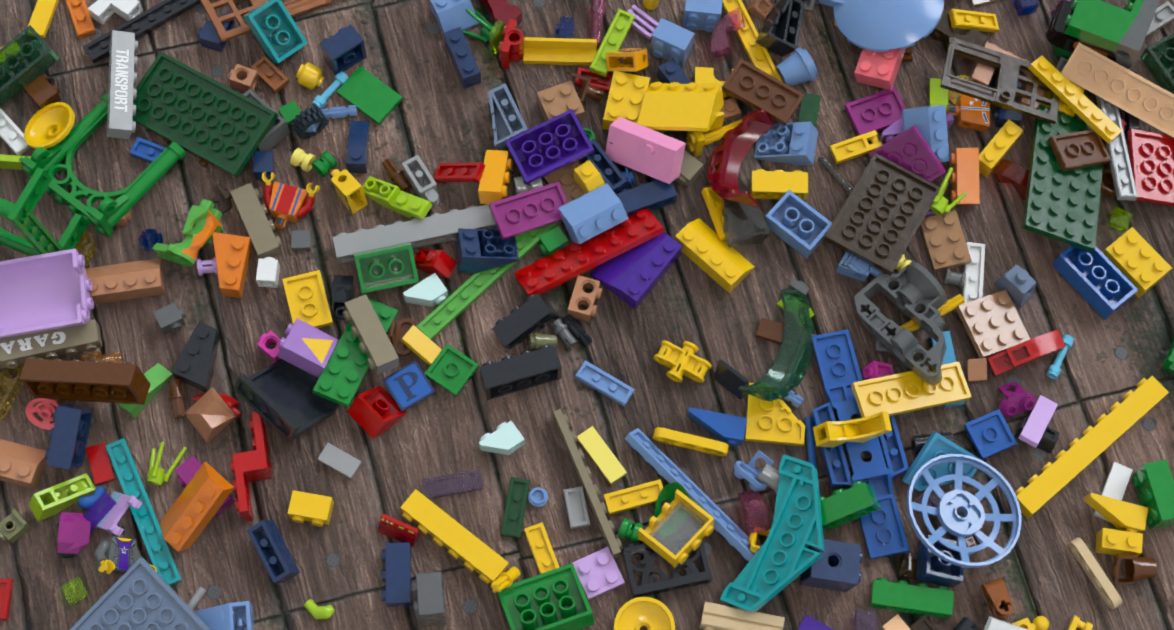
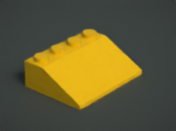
[637,82,724,131]

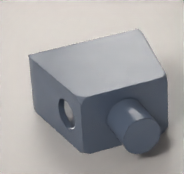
[994,264,1036,308]

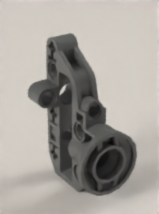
[854,261,948,385]

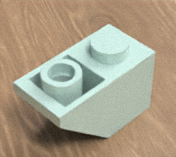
[479,421,525,455]

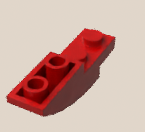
[987,329,1066,377]

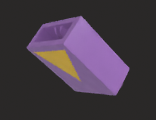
[277,318,338,378]

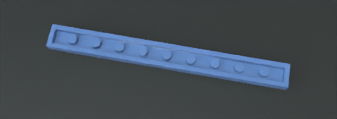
[624,428,757,561]

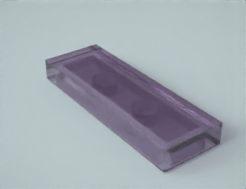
[421,469,483,499]

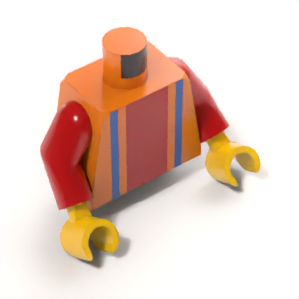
[262,171,320,229]

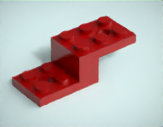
[230,412,272,522]

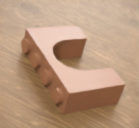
[968,42,1046,109]

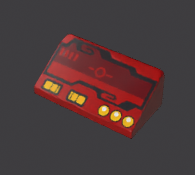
[378,514,419,547]

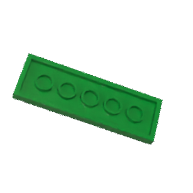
[313,298,398,408]

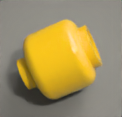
[295,62,324,90]

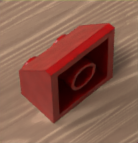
[347,386,407,439]

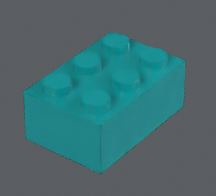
[243,0,308,63]

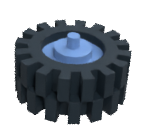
[291,106,328,139]

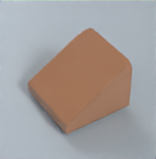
[747,0,774,19]
[965,358,987,382]

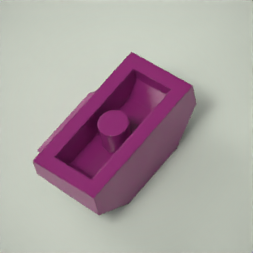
[57,512,91,555]

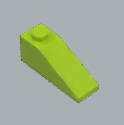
[28,473,96,522]

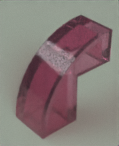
[711,8,745,58]

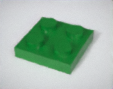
[424,344,479,397]

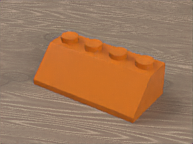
[160,462,235,552]

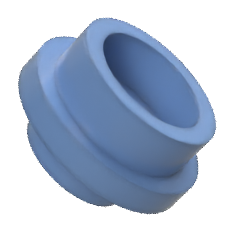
[528,487,548,507]

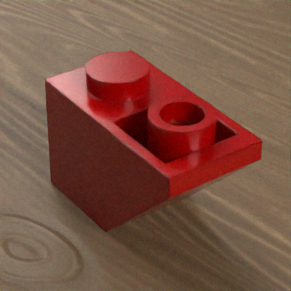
[414,249,457,279]

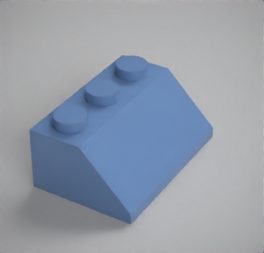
[901,105,950,162]
[558,183,629,244]

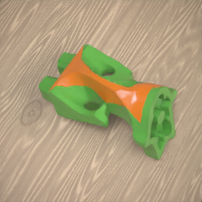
[153,199,223,268]

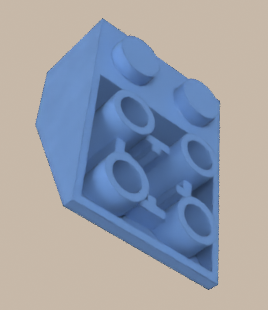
[754,122,818,166]
[194,601,254,630]

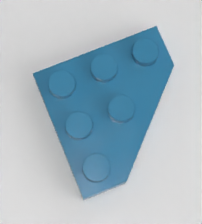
[902,431,981,491]

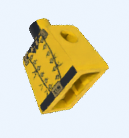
[330,169,368,214]

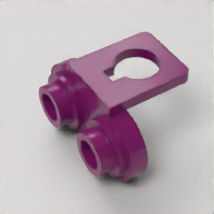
[998,382,1036,417]

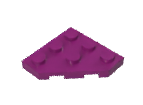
[869,125,946,182]

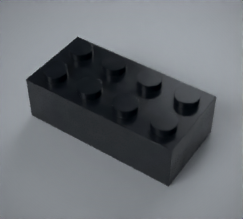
[479,345,562,400]

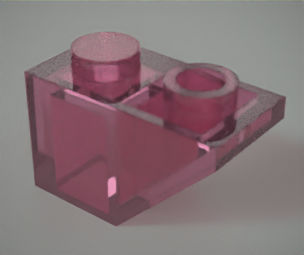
[739,490,769,533]

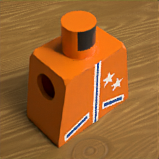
[946,95,990,132]

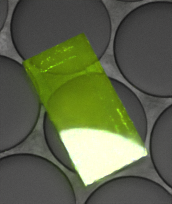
[489,20,504,54]

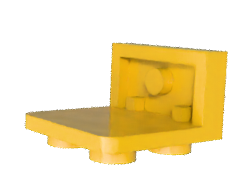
[686,112,725,158]

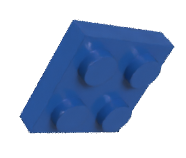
[963,409,1017,460]

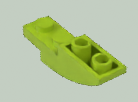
[362,176,433,220]

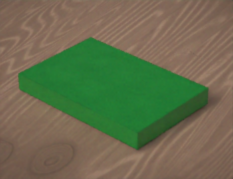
[336,66,403,125]

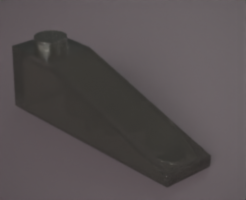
[722,177,771,248]

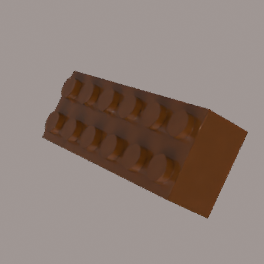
[19,357,150,405]

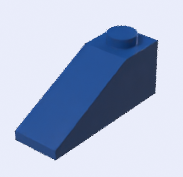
[687,407,747,447]

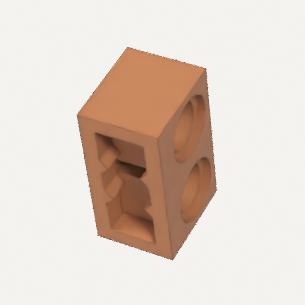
[567,275,602,322]

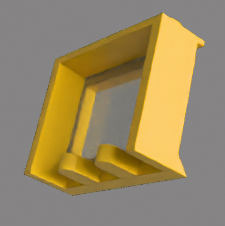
[638,489,715,568]

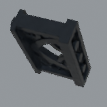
[622,530,712,599]

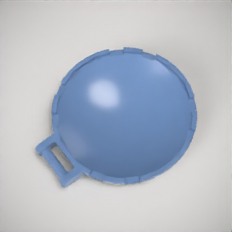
[818,0,944,52]

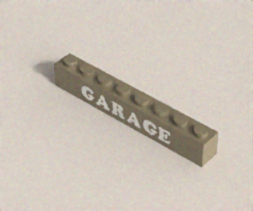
[0,319,102,369]

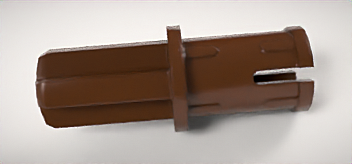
[382,158,412,192]
[168,379,185,418]

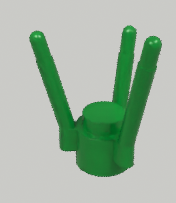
[462,7,499,43]

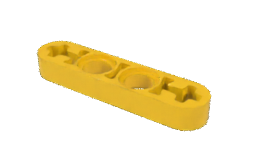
[653,427,729,456]

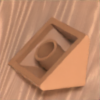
[185,387,236,443]

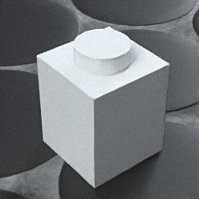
[256,257,280,288]

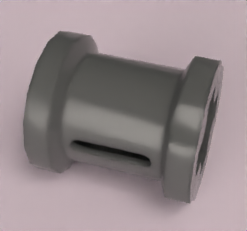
[943,269,966,289]

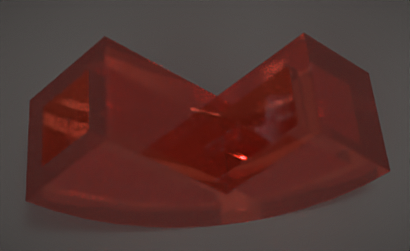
[992,159,1029,200]

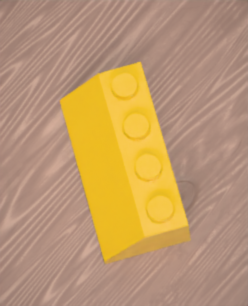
[675,218,755,293]

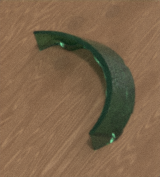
[738,289,815,401]

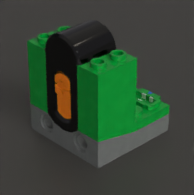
[1045,0,1160,69]

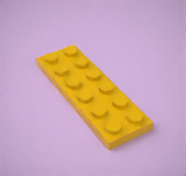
[851,362,972,418]

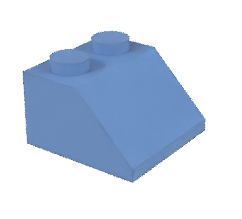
[430,0,479,33]

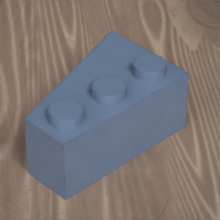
[489,83,528,151]

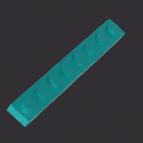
[106,438,182,586]

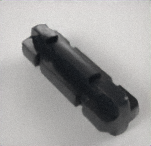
[562,314,592,347]

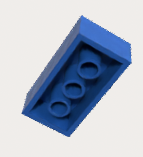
[1052,246,1138,320]

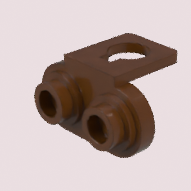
[389,318,416,356]

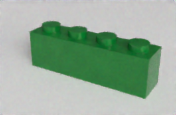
[868,578,954,619]

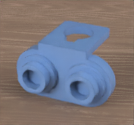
[733,450,774,492]

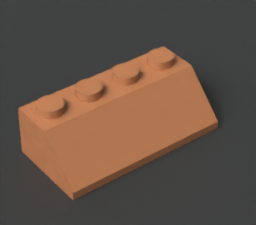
[85,258,165,305]
[0,439,47,490]

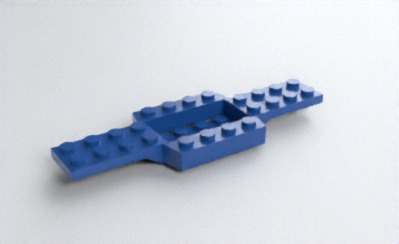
[810,329,909,560]

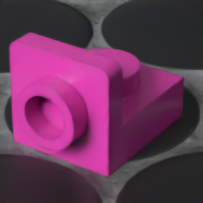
[862,360,894,380]

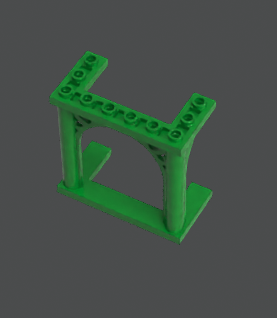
[0,167,89,256]

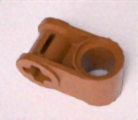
[981,578,1014,619]

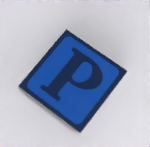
[382,360,436,412]

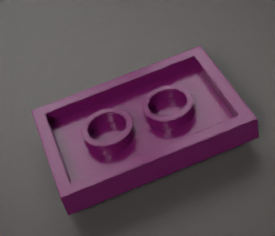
[844,87,906,136]

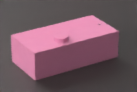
[605,117,686,184]

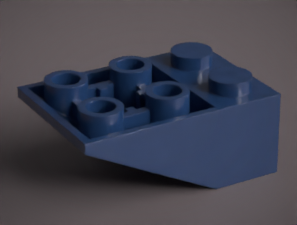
[454,228,519,273]

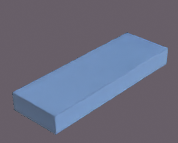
[575,360,635,407]

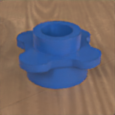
[621,167,635,187]

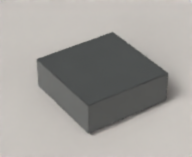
[291,230,311,251]

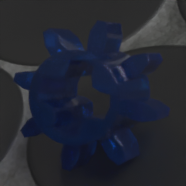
[138,229,163,252]

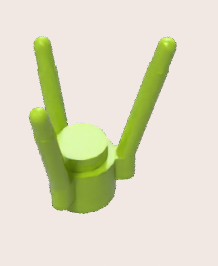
[930,167,967,216]
[147,442,187,486]

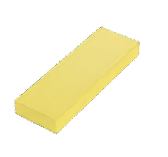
[577,426,627,485]

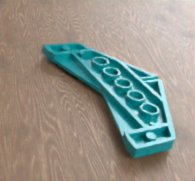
[720,454,825,613]

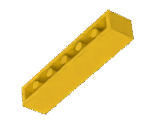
[400,489,509,584]

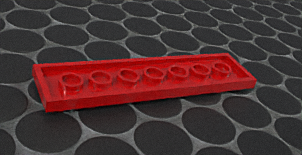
[514,207,665,297]

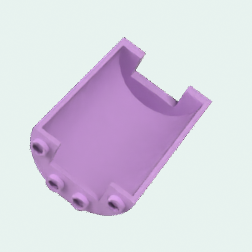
[0,248,94,339]

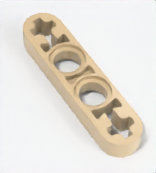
[1069,537,1122,609]

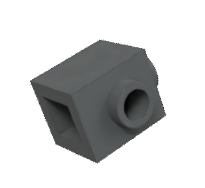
[153,302,186,335]

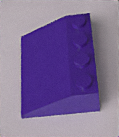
[505,109,595,184]
[590,233,682,309]

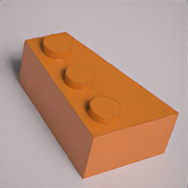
[949,148,980,206]
[212,232,253,298]

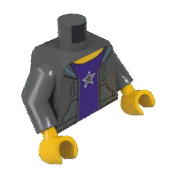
[93,526,157,574]

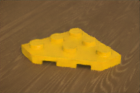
[745,383,805,446]

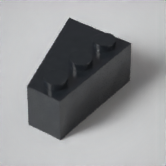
[755,0,805,57]
[492,293,560,349]
[171,321,220,392]

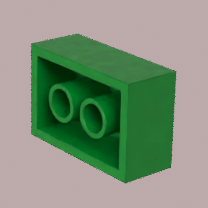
[354,242,419,294]
[1132,459,1174,530]
[820,481,881,532]

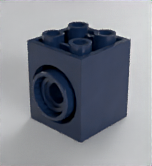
[800,539,863,592]

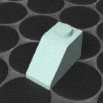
[403,273,448,307]

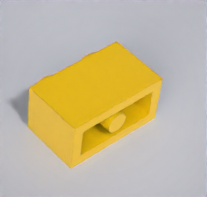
[288,490,334,527]
[1095,528,1143,555]

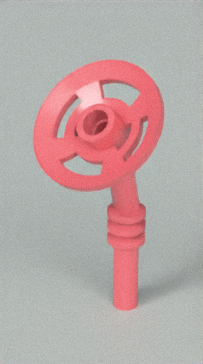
[25,361,87,430]

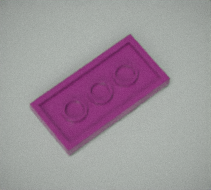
[489,181,568,240]

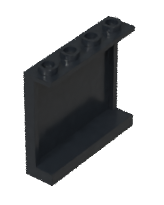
[233,359,339,442]

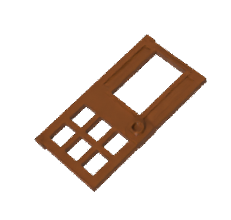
[200,0,332,43]

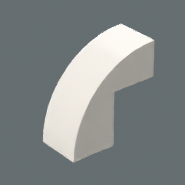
[88,0,143,25]

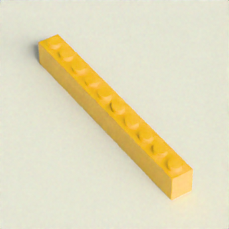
[1015,375,1169,519]

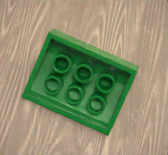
[497,563,595,630]

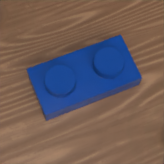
[129,137,166,163]

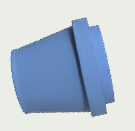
[776,47,818,87]

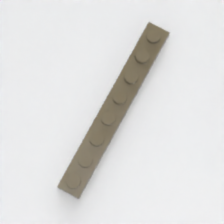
[553,409,623,558]

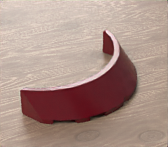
[707,109,774,207]

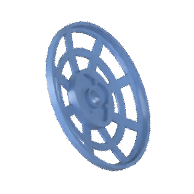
[906,454,1022,568]

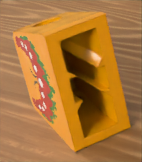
[606,48,649,72]

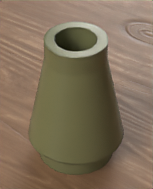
[528,332,557,351]

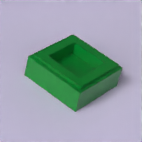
[278,100,301,125]

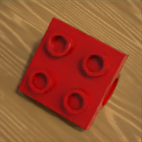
[498,19,524,69]

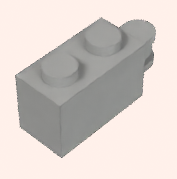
[402,155,439,207]

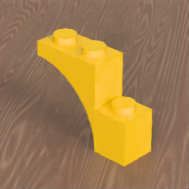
[813,411,892,448]

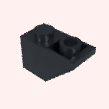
[332,275,354,320]

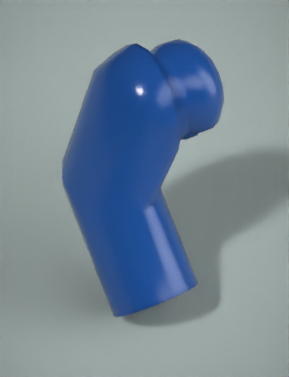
[78,486,106,509]

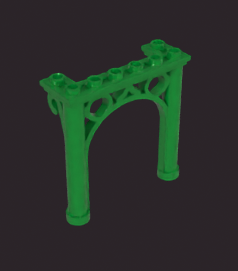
[19,93,187,238]

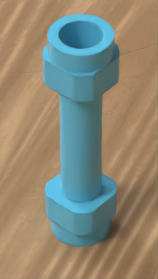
[312,71,349,109]
[1046,334,1074,379]

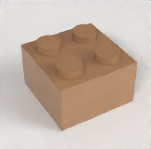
[537,81,585,122]

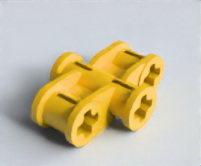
[653,340,712,383]

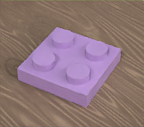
[572,547,625,601]

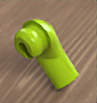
[304,599,334,619]

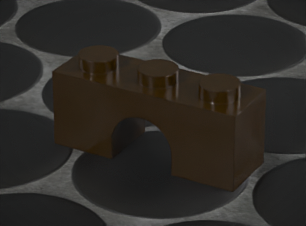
[929,10,988,61]

